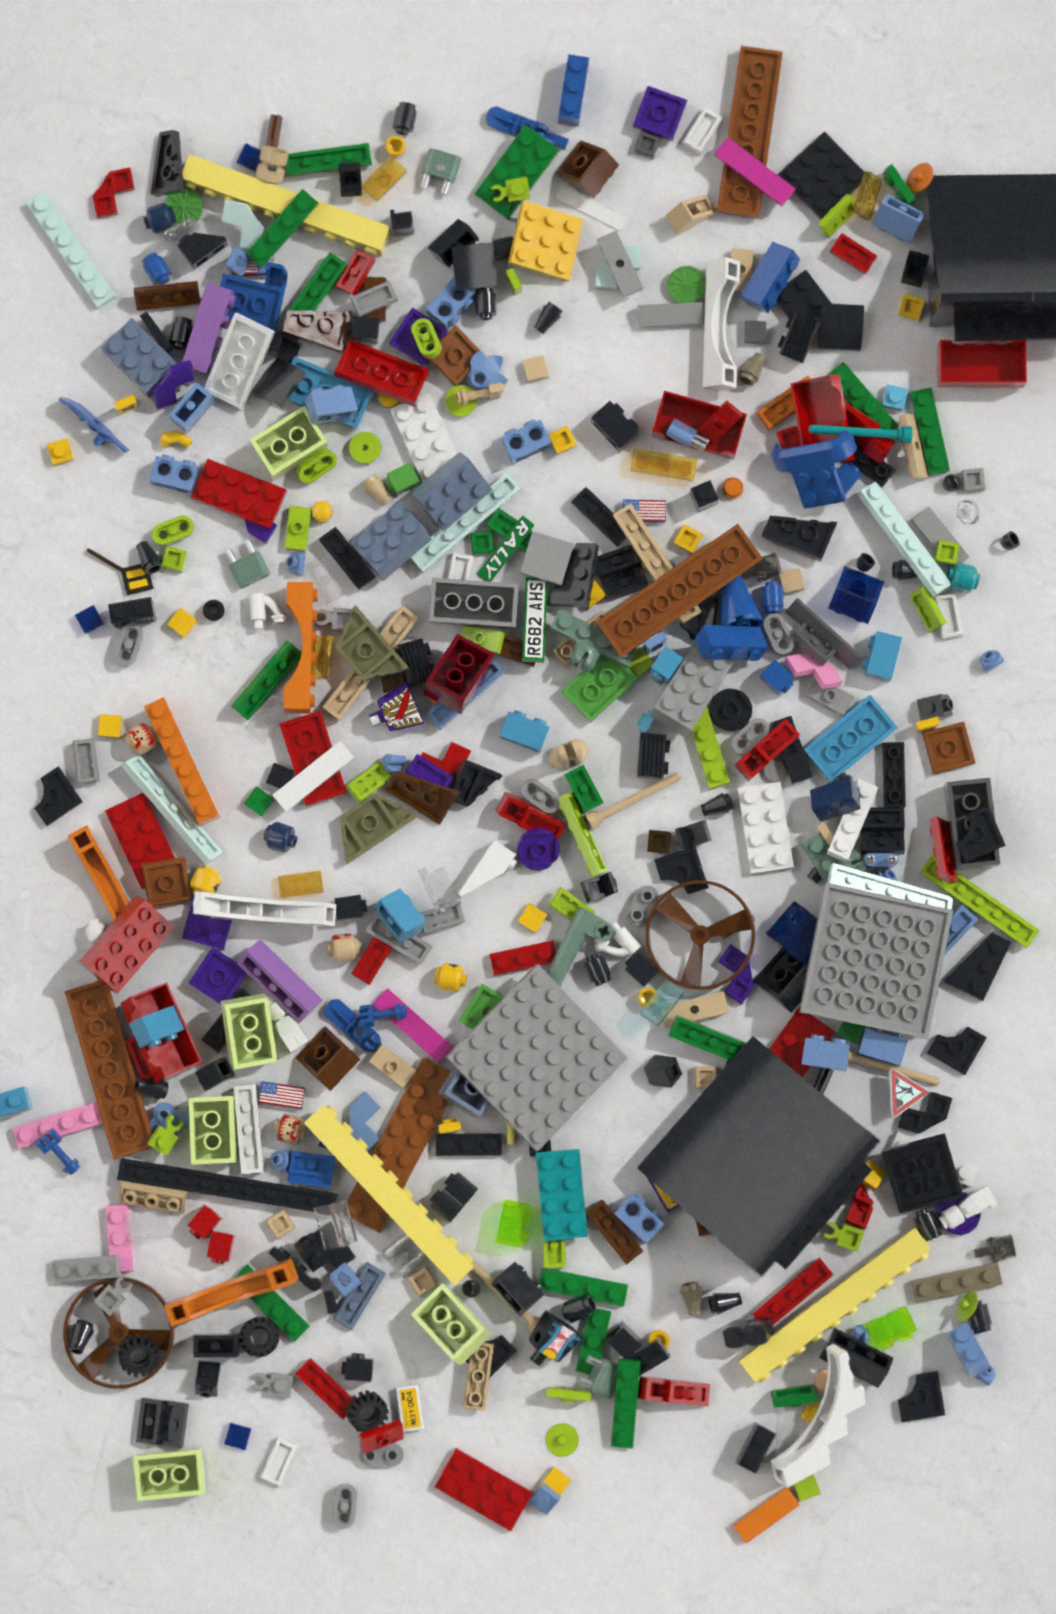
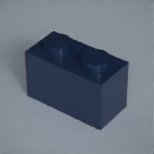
[810,777,861,822]

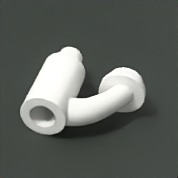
[249,593,288,629]
[595,922,641,957]

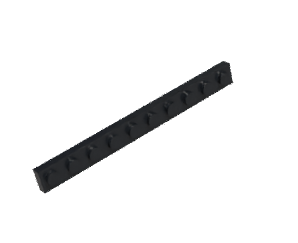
[117,1158,338,1215]

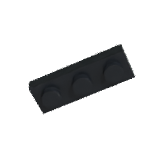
[571,487,626,548]
[319,526,376,591]
[436,1133,502,1156]

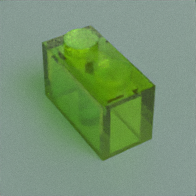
[495,1199,534,1248]
[864,1306,917,1351]

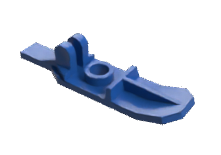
[485,106,569,149]
[58,397,129,453]
[324,999,382,1053]

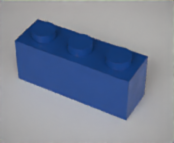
[558,54,589,127]
[740,241,800,313]
[695,625,768,661]

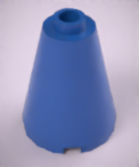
[720,576,763,627]

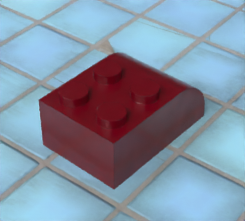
[423,634,495,714]

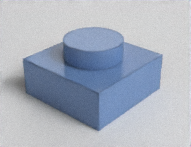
[529,1483,561,1515]

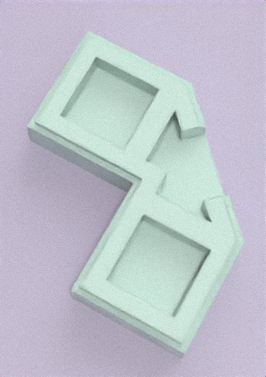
[222,199,265,249]
[595,246,641,289]

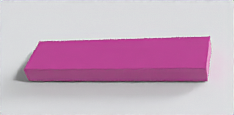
[714,137,795,207]
[373,988,453,1063]

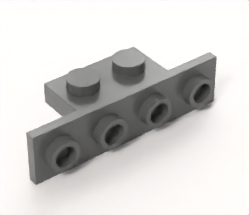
[785,597,862,670]

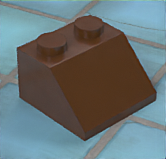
[555,140,619,198]
[296,1026,360,1091]

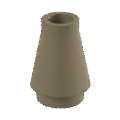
[738,353,766,386]
[680,1282,702,1316]

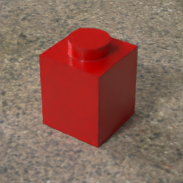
[187,1204,223,1240]
[206,1231,235,1265]

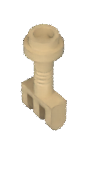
[456,383,504,406]

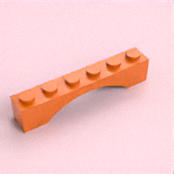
[283,582,318,714]
[144,697,220,826]
[68,825,130,921]
[164,1258,299,1327]

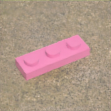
[105,1204,134,1272]

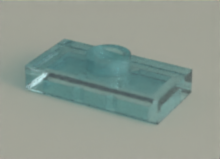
[640,979,684,1027]

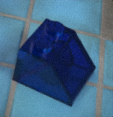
[828,566,885,624]
[766,901,817,965]

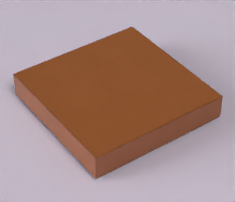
[428,325,480,386]
[922,722,976,775]
[141,856,192,907]

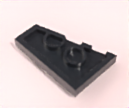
[150,130,184,197]
[761,515,838,562]
[547,543,599,607]
[943,933,1011,1001]

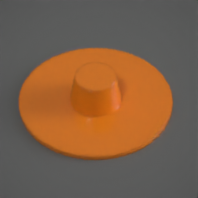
[907,163,934,192]

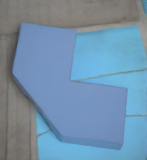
[349,1092,381,1151]

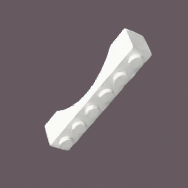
[703,257,740,391]

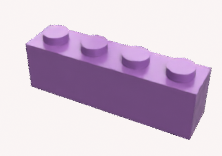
[183,283,236,374]
[237,939,323,1024]

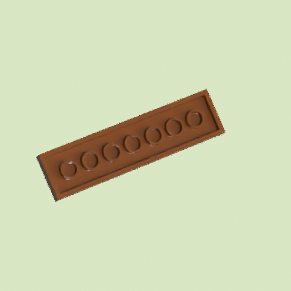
[716,46,783,219]
[596,524,763,658]
[64,981,153,1160]
[341,1057,451,1233]

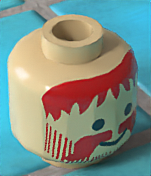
[125,723,158,755]
[327,933,359,963]
[273,1114,306,1145]

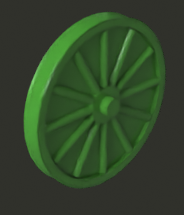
[165,188,203,227]
[667,266,706,303]

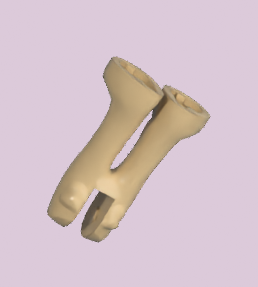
[548,739,588,770]

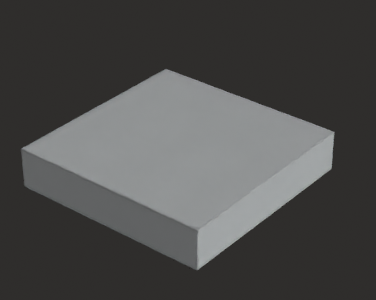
[520,531,574,586]

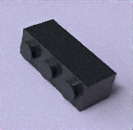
[819,1327,894,1388]

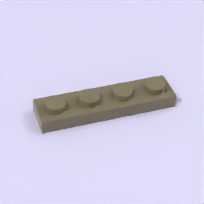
[911,1262,1003,1302]

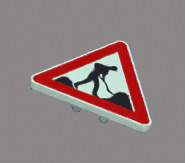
[889,1069,928,1117]

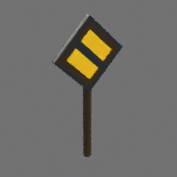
[87,548,154,595]

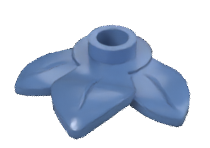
[467,351,508,389]
[149,1102,190,1144]

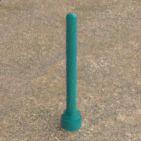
[809,425,913,444]

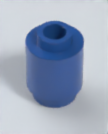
[142,252,172,285]
[761,581,784,614]

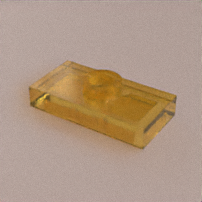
[362,156,407,202]
[852,172,883,220]
[312,635,334,680]
[278,871,324,898]

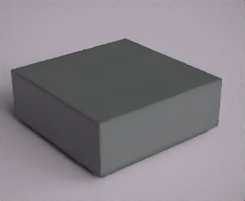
[633,130,661,159]
[744,321,766,344]

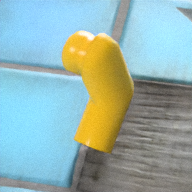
[159,430,193,449]

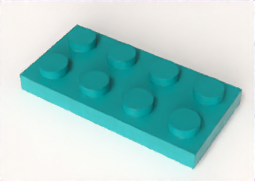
[536,1149,588,1241]

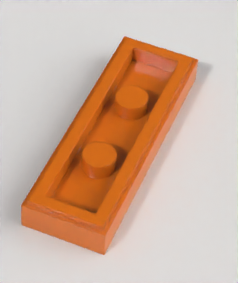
[756,375,811,431]
[733,1487,800,1544]

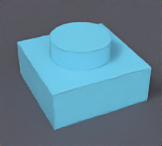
[882,384,908,411]
[637,710,655,733]

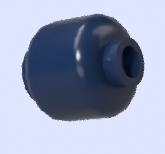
[143,203,177,234]
[264,822,298,853]

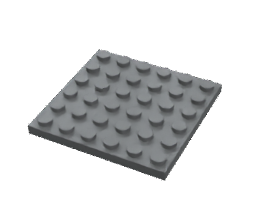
[799,882,953,1039]
[445,964,627,1151]

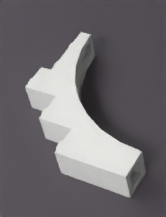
[193,892,336,926]
[771,1344,866,1488]

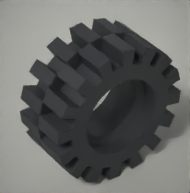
[239,1317,280,1357]
[118,1333,159,1377]
[346,1390,389,1433]

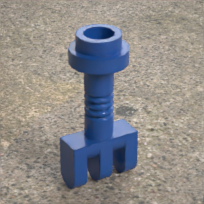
[358,1003,407,1028]
[35,1128,80,1175]

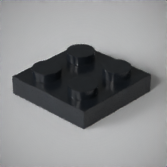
[776,270,832,319]

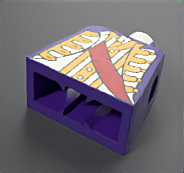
[369,682,424,731]

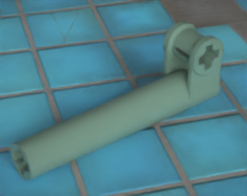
[547,907,614,987]

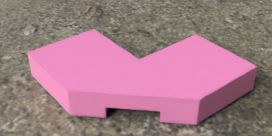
[784,653,843,690]

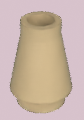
[362,474,393,506]

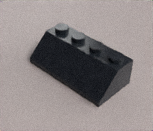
[753,915,817,1013]

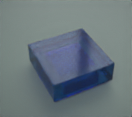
[236,143,262,172]
[75,605,105,635]
[224,1422,252,1450]

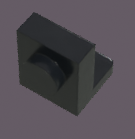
[339,162,362,197]
[900,250,930,288]
[917,694,953,721]
[675,820,712,849]
[580,872,618,903]
[294,1232,331,1272]
[195,1361,221,1398]

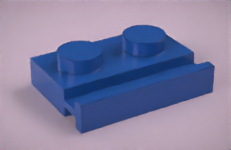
[287,1151,335,1188]

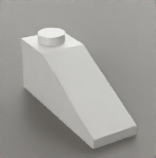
[458,840,517,898]

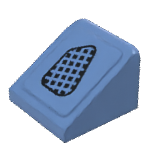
[226,246,251,276]
[329,1263,362,1297]

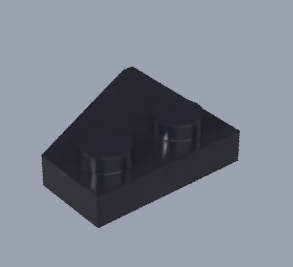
[451,758,502,807]

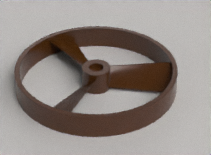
[646,880,756,990]
[63,1277,175,1389]

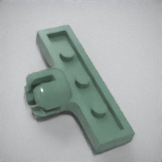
[549,609,637,672]
[801,833,866,883]

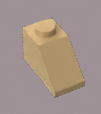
[665,195,717,233]

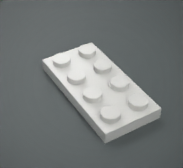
[204,313,275,409]
[390,392,457,483]
[737,782,794,874]

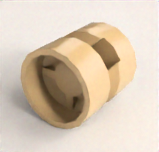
[255,146,289,183]

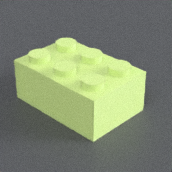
[250,406,329,481]
[220,994,277,1070]
[189,1096,237,1165]
[411,1283,492,1365]
[133,1448,206,1501]

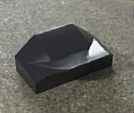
[680,598,719,641]

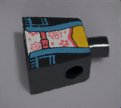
[529,1310,583,1366]

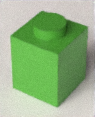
[385,462,420,496]

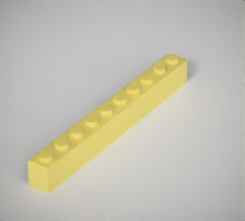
[182,154,391,256]
[304,1105,474,1286]
[738,1227,931,1383]

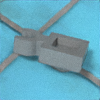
[317,607,352,631]
[94,1275,133,1316]
[253,1372,294,1398]

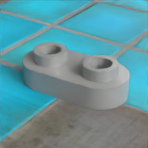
[763,613,794,656]
[114,624,143,667]
[731,718,769,755]
[521,779,560,814]
[626,885,658,927]
[359,1443,404,1466]
[332,1483,357,1529]

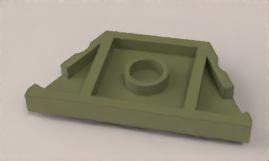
[335,605,410,682]
[340,793,417,864]

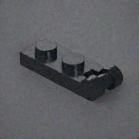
[269,1246,322,1291]

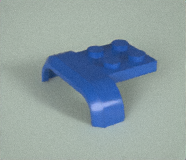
[220,261,288,347]
[771,430,857,509]

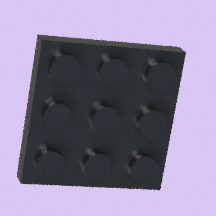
[778,131,869,220]
[881,1133,964,1214]

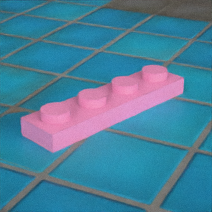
[13,1102,103,1149]

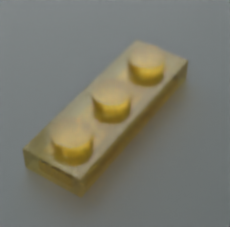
[630,449,698,482]

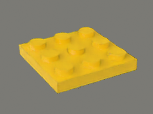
[508,200,583,282]

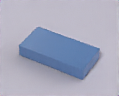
[643,632,667,655]

